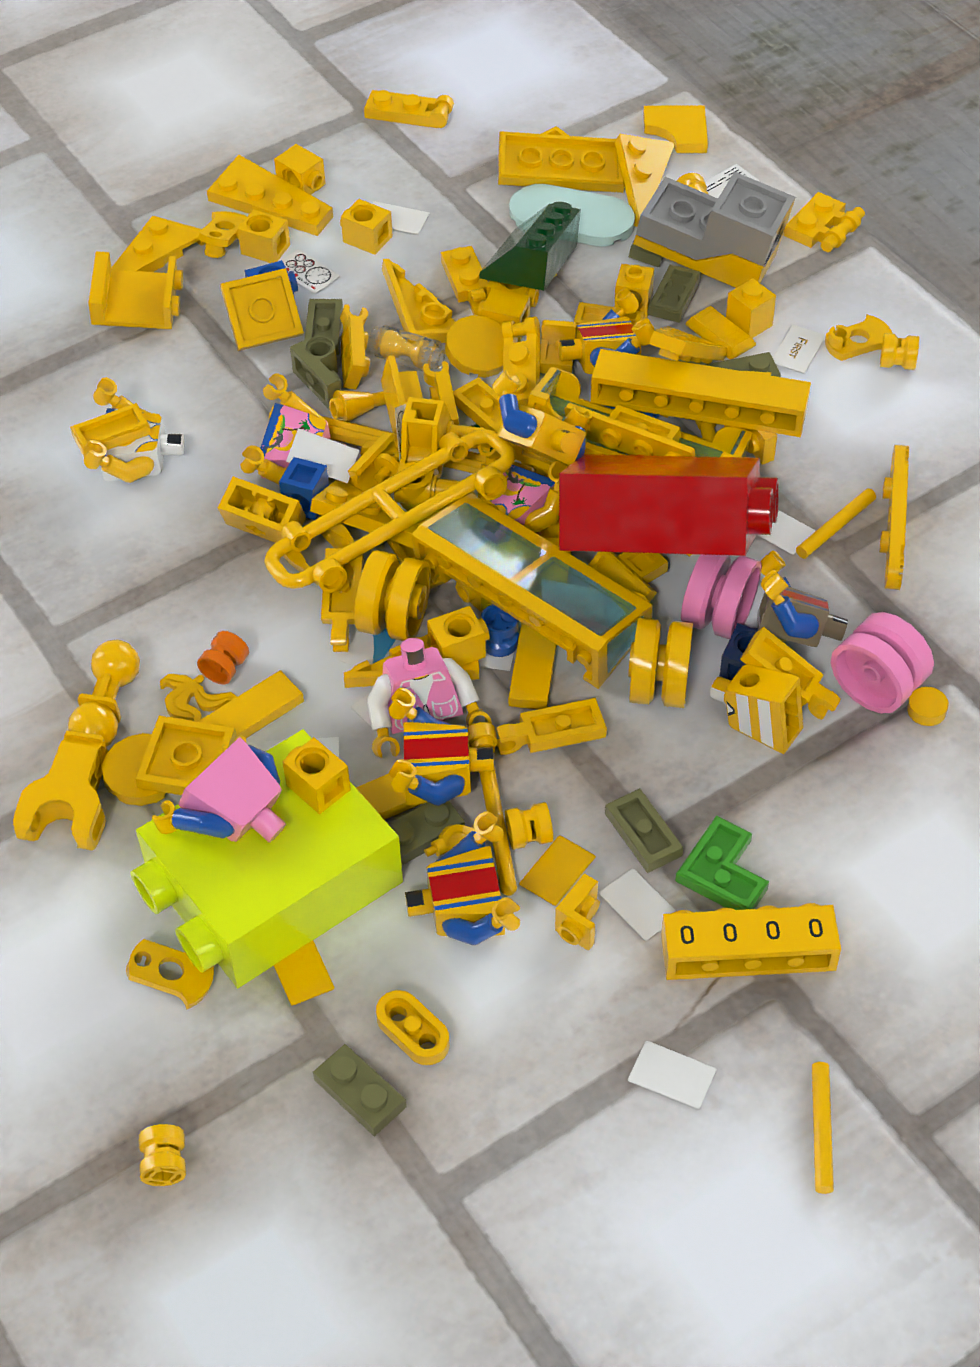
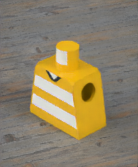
[710,664,803,754]

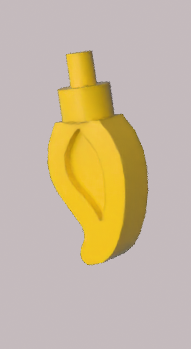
[424,824,476,857]

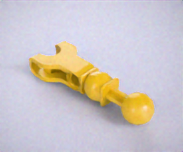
[13,639,140,850]

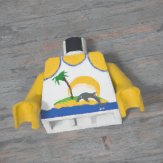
[83,377,184,483]

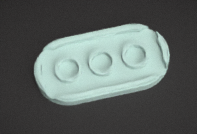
[509,184,635,246]

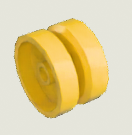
[354,550,431,641]
[628,617,693,708]

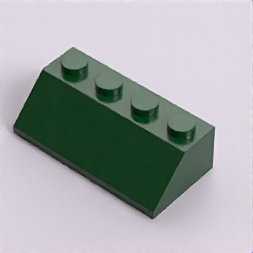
[479,202,581,291]

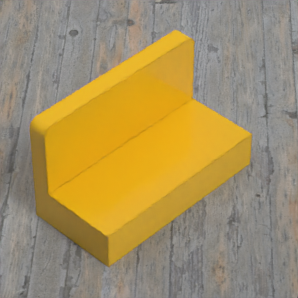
[381,356,423,434]

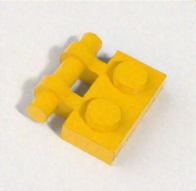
[784,192,865,252]

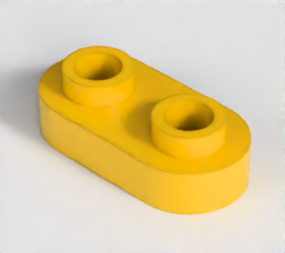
[376,990,450,1065]

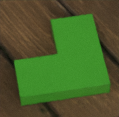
[675,815,769,910]

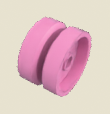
[681,555,762,640]
[830,612,934,714]

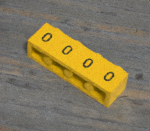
[661,903,841,980]

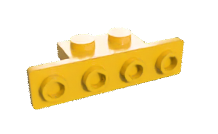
[564,403,695,457]

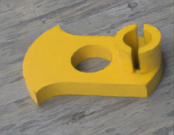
[198,211,247,258]
[825,314,893,361]
[126,939,214,1010]

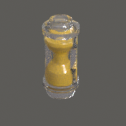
[367,325,445,372]

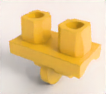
[348,432,400,492]

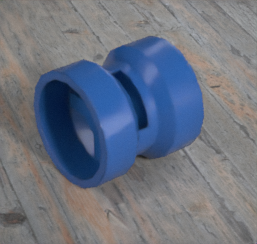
[481,605,519,657]

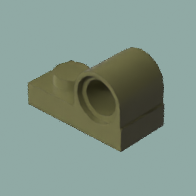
[290,335,342,410]

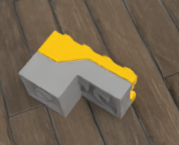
[633,171,796,288]

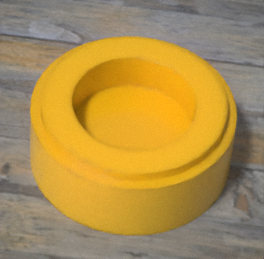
[907,687,949,726]

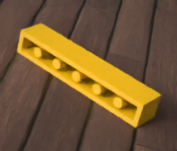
[591,349,811,437]

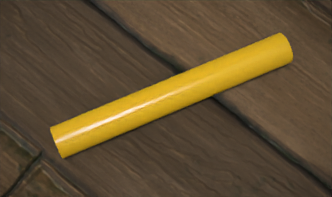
[796,488,876,559]
[812,1062,834,1194]

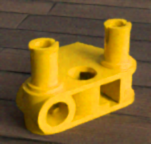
[394,397,485,511]

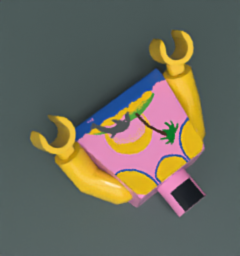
[240,373,346,485]
[478,444,567,548]

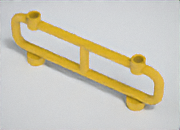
[264,429,515,593]

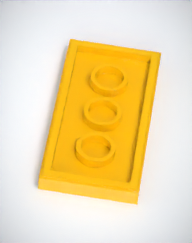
[498,131,625,193]

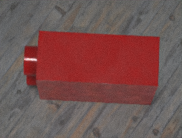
[559,454,779,556]

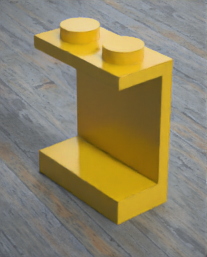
[88,251,183,329]

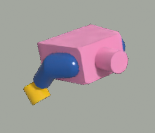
[152,735,286,843]

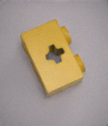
[217,476,306,543]

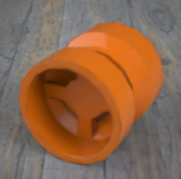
[197,631,250,685]

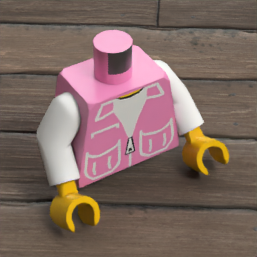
[368,638,492,758]

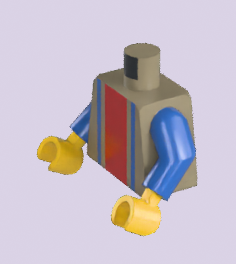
[757,550,848,647]

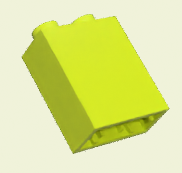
[130,729,403,989]

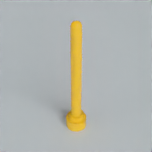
[467,722,517,896]

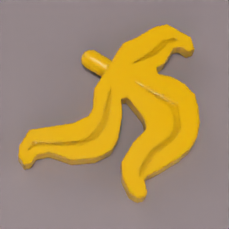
[160,674,237,721]

